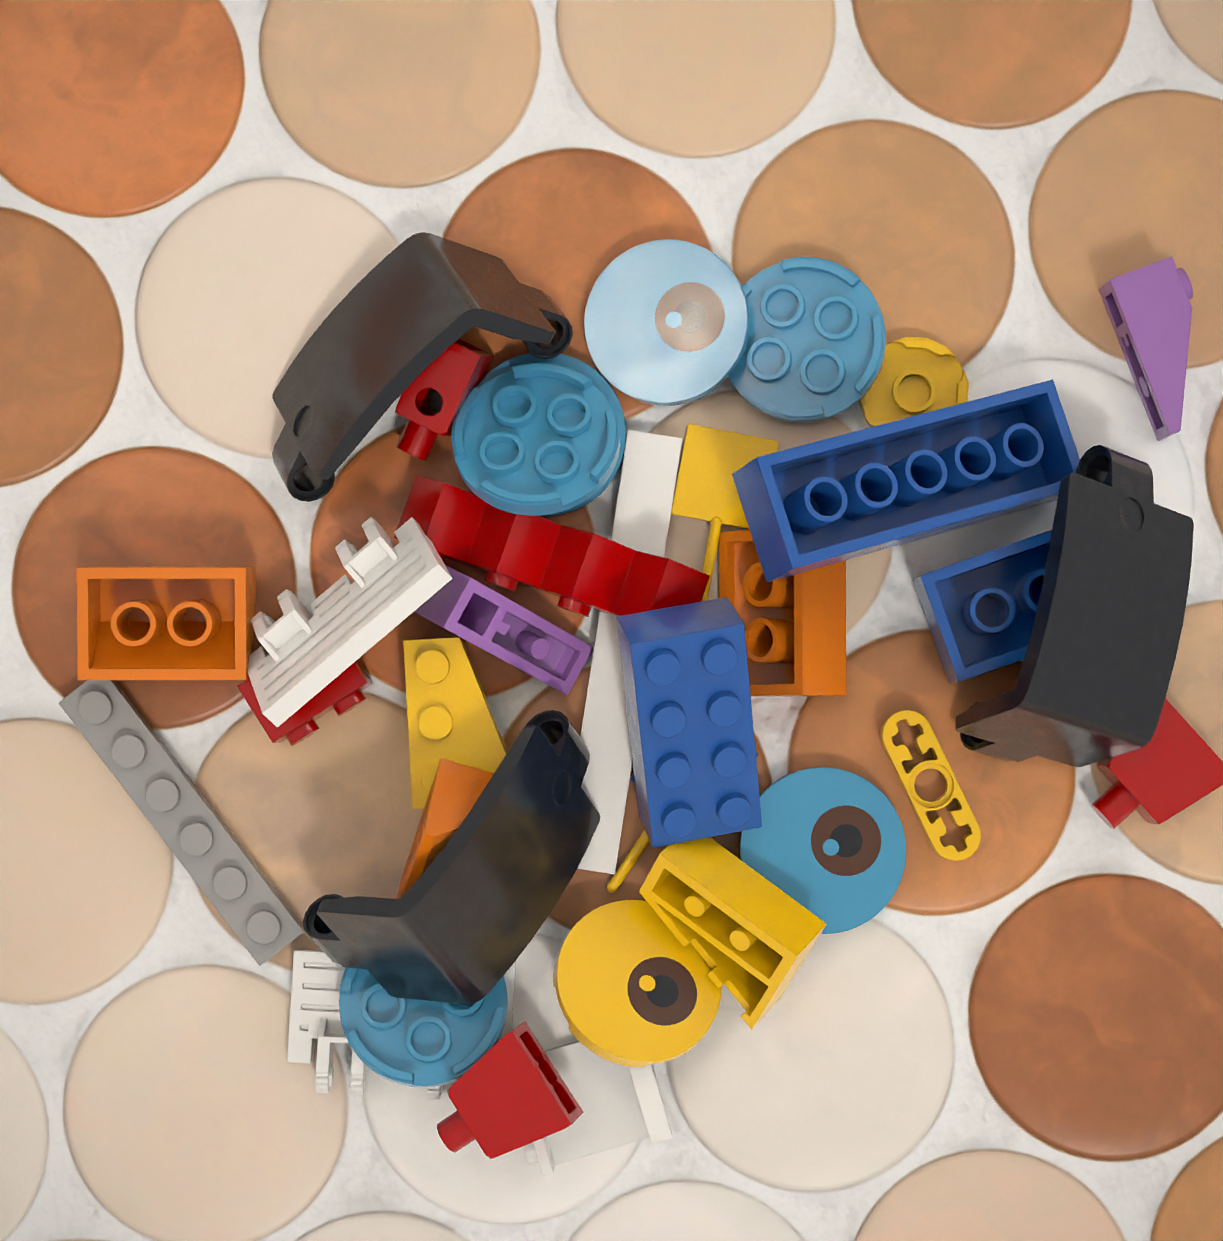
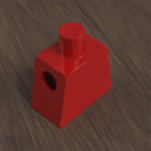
[395,339,494,461]
[1091,698,1223,829]
[437,1021,584,1159]

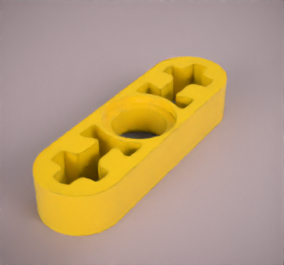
[880,710,981,861]

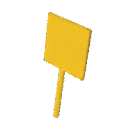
[671,424,779,601]

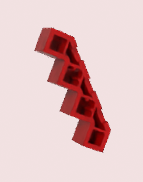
[394,476,710,617]

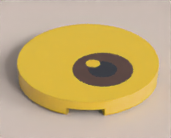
[553,900,722,1067]

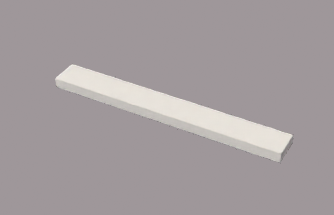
[577,430,682,874]

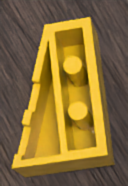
[403,637,508,809]
[639,837,827,1030]

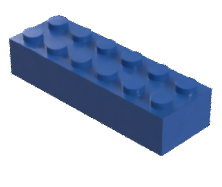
[732,379,1080,582]

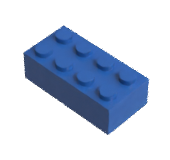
[912,530,1052,683]
[616,597,762,848]

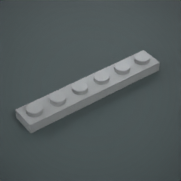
[59,680,305,966]

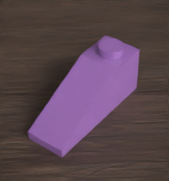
[1099,256,1193,441]
[414,565,594,695]

